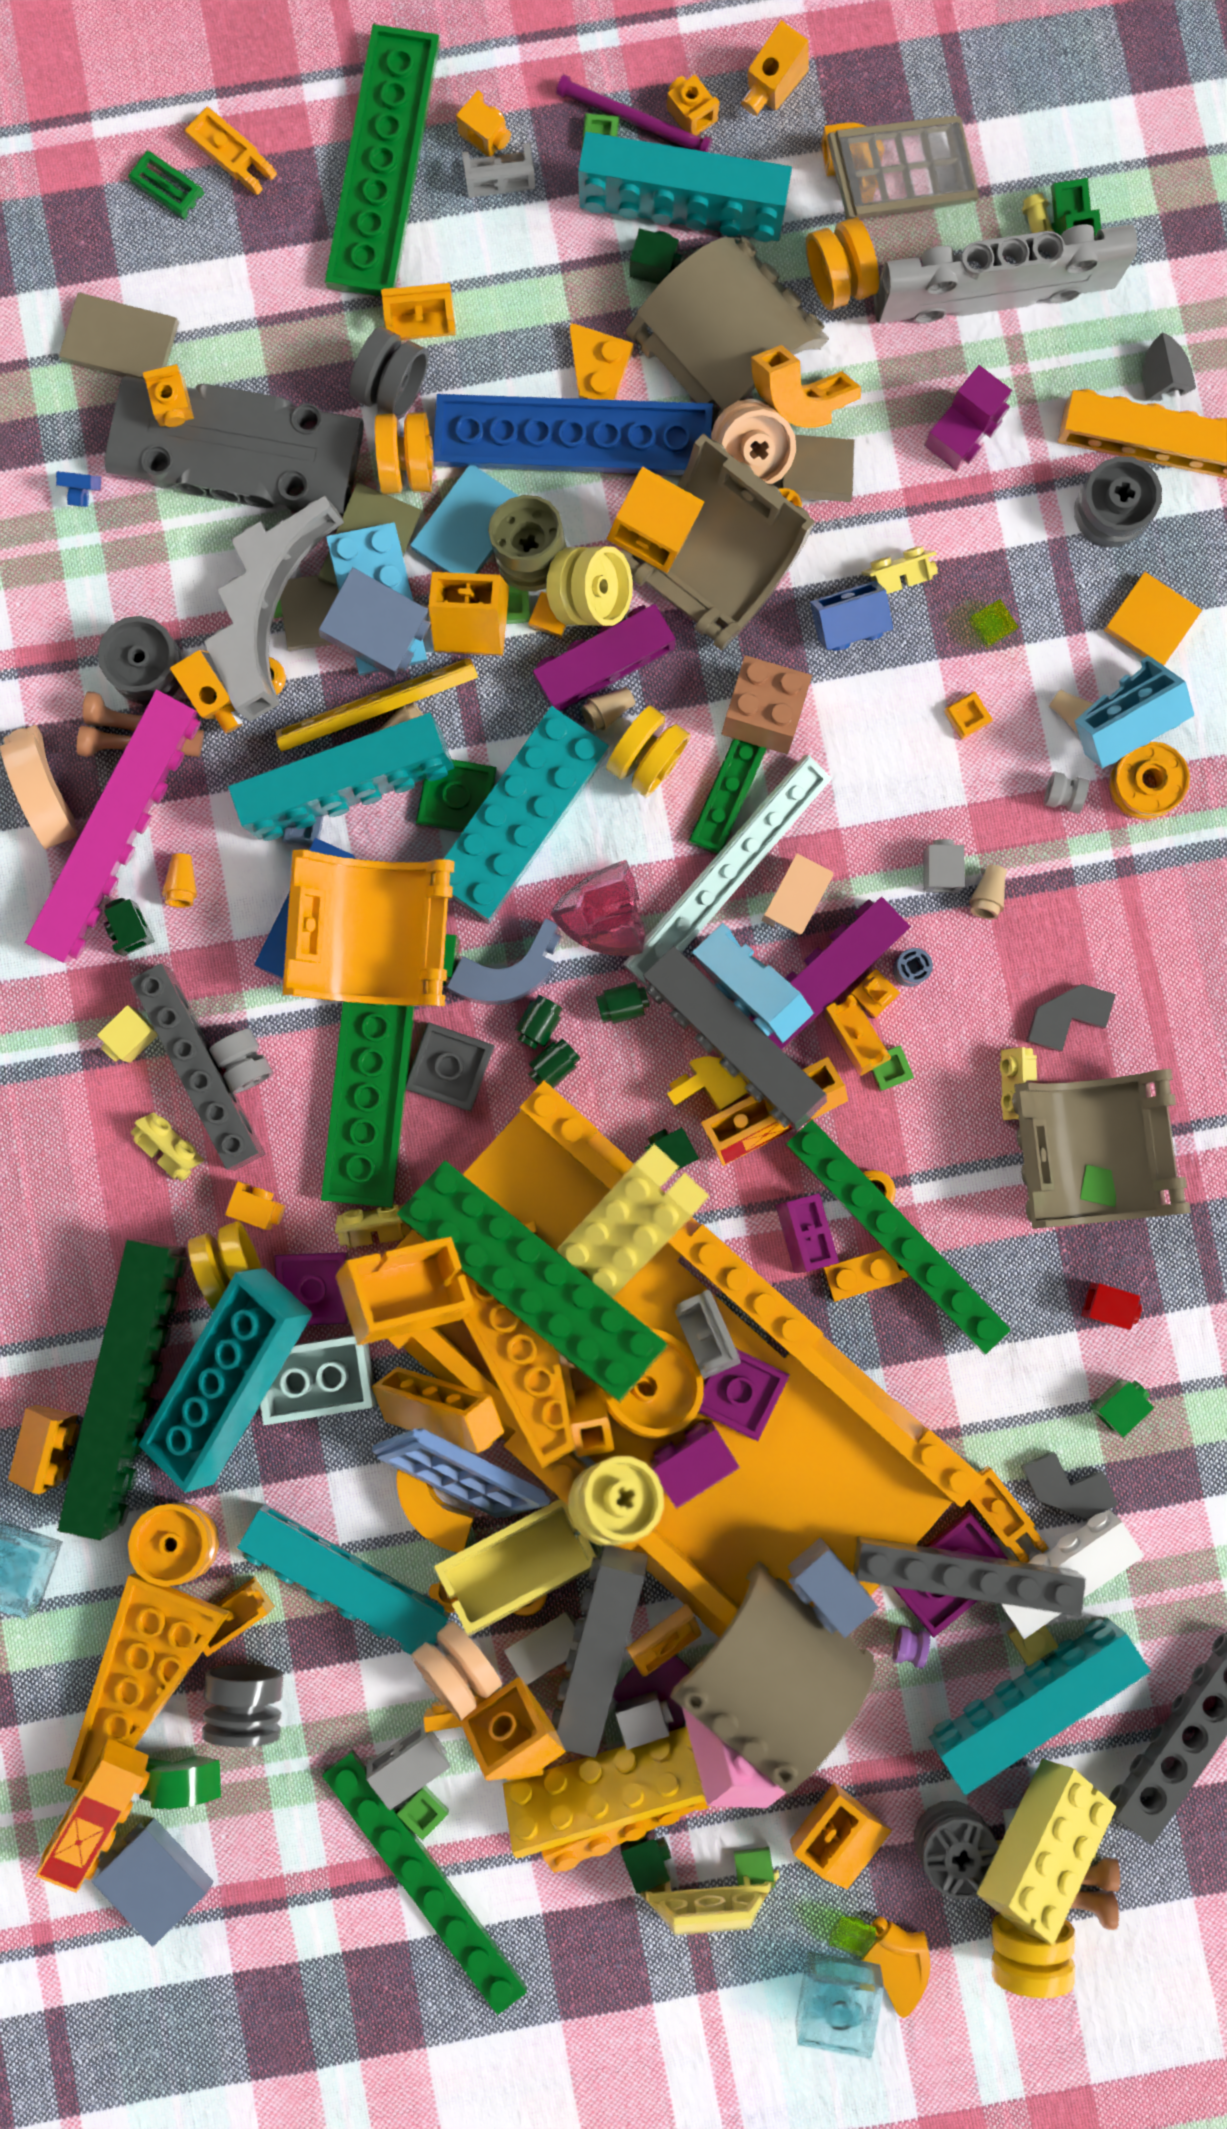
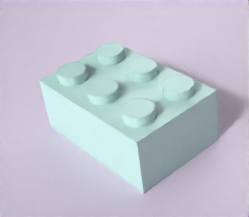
[261,1335,377,1425]

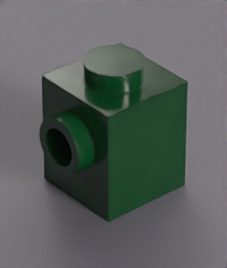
[629,228,683,285]
[644,1127,699,1172]
[620,1829,672,1895]

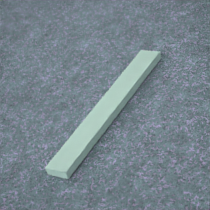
[623,754,832,987]

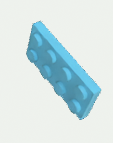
[326,522,427,676]

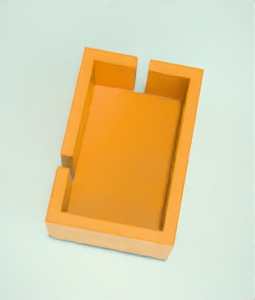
[335,1237,474,1346]

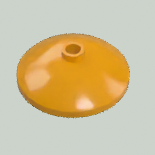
[599,1328,704,1438]

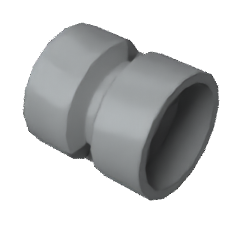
[209,1029,274,1094]

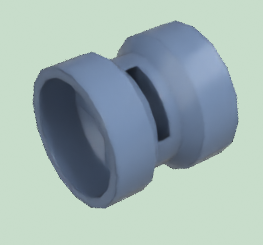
[892,948,933,987]

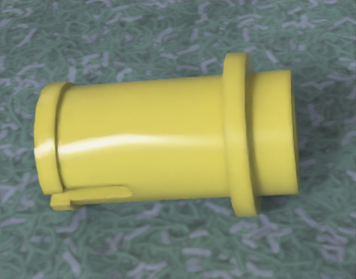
[1022,193,1054,233]

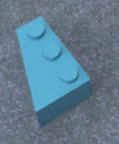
[1074,655,1195,769]
[692,923,814,1043]

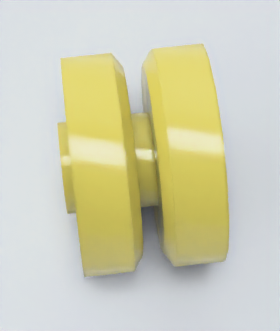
[546,546,633,626]
[568,1456,664,1546]

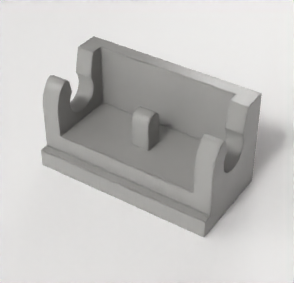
[462,143,535,198]
[675,1289,741,1379]
[504,1612,578,1686]
[366,1723,450,1811]

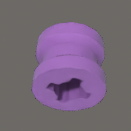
[892,1625,930,1669]

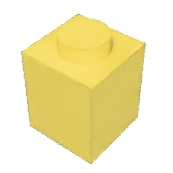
[97,1005,158,1063]

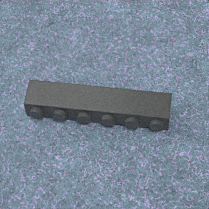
[643,946,827,1132]
[853,1536,1086,1616]
[551,1546,648,1758]

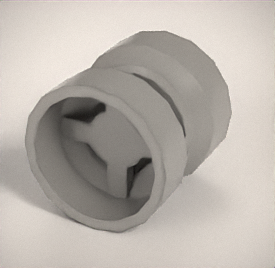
[1044,771,1089,814]

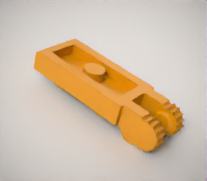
[184,106,277,196]
[823,1249,909,1302]
[969,1465,1049,1563]

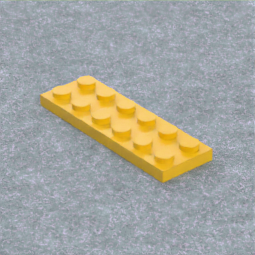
[502,1726,706,1859]

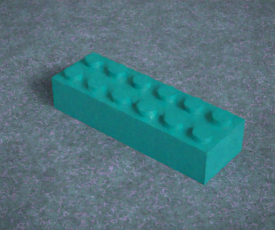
[578,131,792,242]
[443,706,610,924]
[228,712,455,841]
[139,1268,313,1493]
[928,1618,1152,1795]

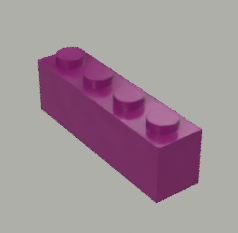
[533,603,676,712]

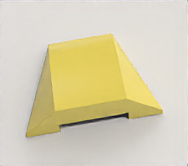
[639,1870,779,1935]

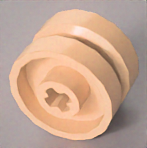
[711,398,796,484]
[411,1621,502,1721]

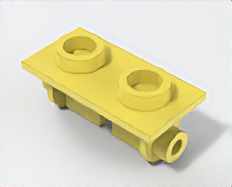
[861,546,938,594]
[1000,1047,1037,1120]
[130,1112,204,1182]
[335,1203,411,1248]

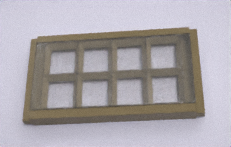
[827,115,980,219]

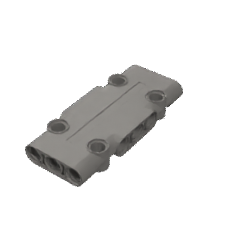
[874,224,1137,324]

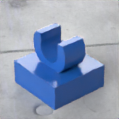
[56,471,101,507]

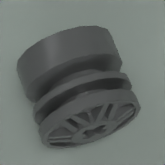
[202,1664,284,1748]
[913,1800,999,1900]

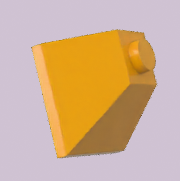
[459,1676,566,1781]

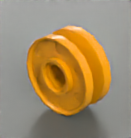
[1109,741,1190,820]

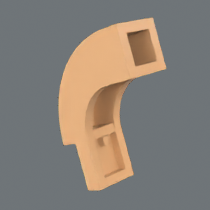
[0,725,77,850]

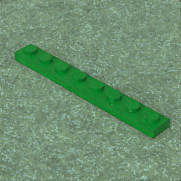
[785,1119,1011,1355]
[322,1749,528,2016]

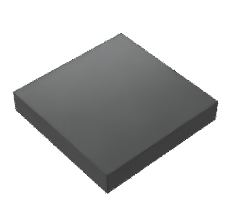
[406,1022,495,1112]

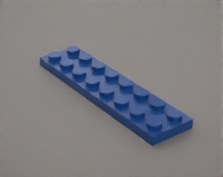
[433,394,713,475]

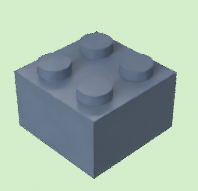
[788,1537,879,1638]

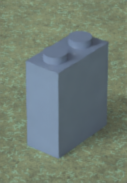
[319,567,431,678]
[92,1818,214,1948]

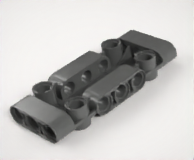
[105,376,364,516]

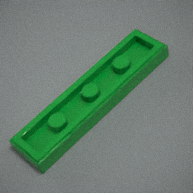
[688,738,767,855]

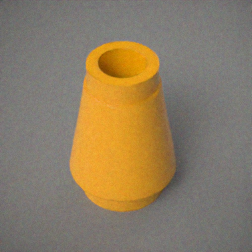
[162,853,197,908]

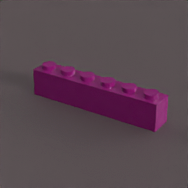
[751,896,911,1050]

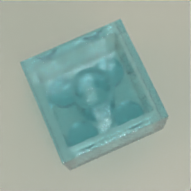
[0,1520,63,1620]
[795,1951,884,2059]

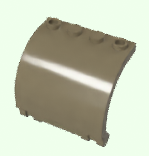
[626,237,829,431]
[621,434,815,651]
[1012,1069,1191,1229]
[671,1561,876,1794]

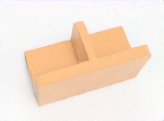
[761,853,833,935]

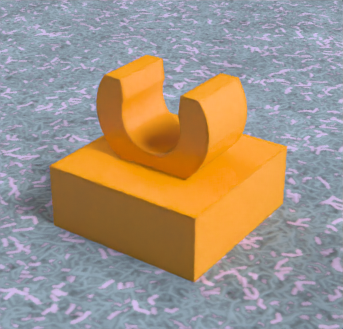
[849,968,900,1019]

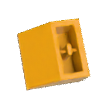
[606,467,705,573]
[428,572,510,656]
[8,1405,80,1495]
[789,1782,892,1890]

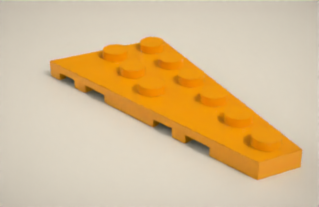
[444,1220,575,1468]
[64,1573,230,1790]

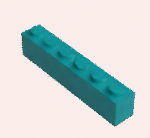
[237,1504,451,1655]

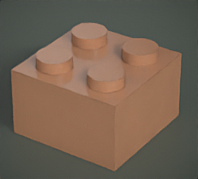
[721,655,812,755]

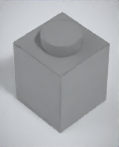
[923,839,965,893]
[615,1690,673,1750]

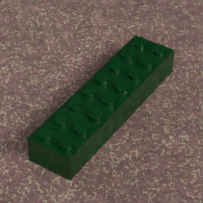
[57,1239,188,1541]

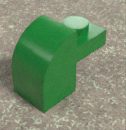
[1051,178,1101,236]
[139,1755,221,1809]

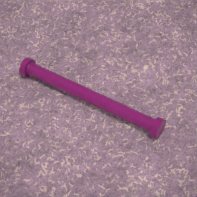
[556,74,713,152]

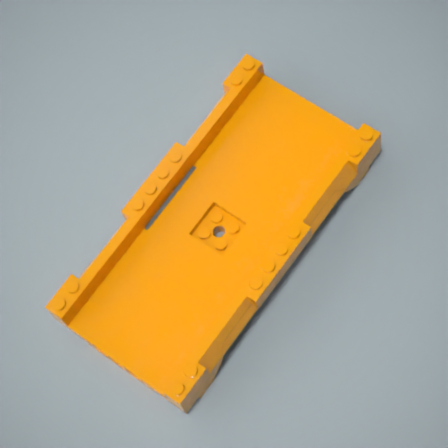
[371,1080,985,1638]

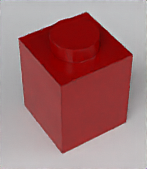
[1081,1282,1142,1330]

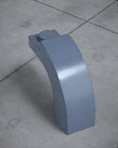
[447,918,562,1005]

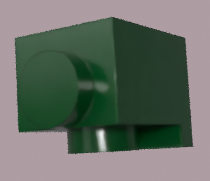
[104,898,155,957]

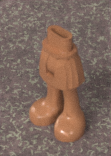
[76,691,204,759]
[1070,1857,1120,1930]

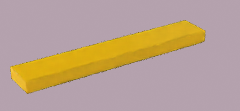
[275,658,478,752]

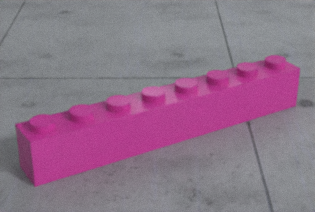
[25,689,201,963]

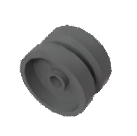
[349,326,429,420]
[1074,456,1162,548]
[98,616,185,705]

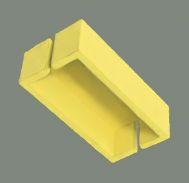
[556,1144,709,1298]
[434,1498,597,1636]
[977,1759,1116,1945]

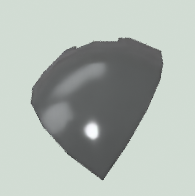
[1142,332,1196,401]

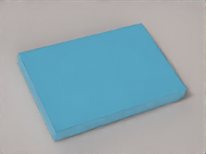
[410,465,518,574]

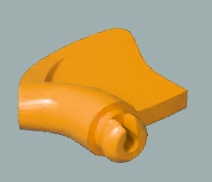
[861,1916,931,2018]

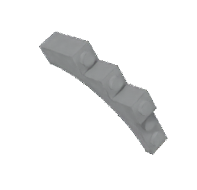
[203,496,344,722]

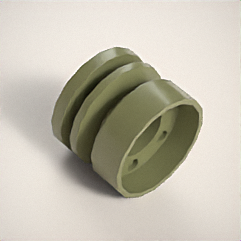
[488,495,567,592]

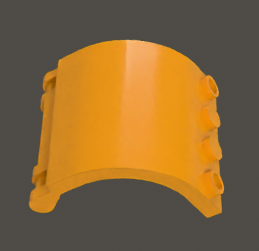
[282,850,455,1007]

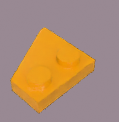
[569,323,634,400]

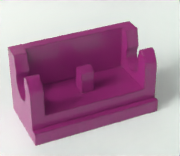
[775,1193,839,1273]

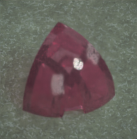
[550,860,645,956]

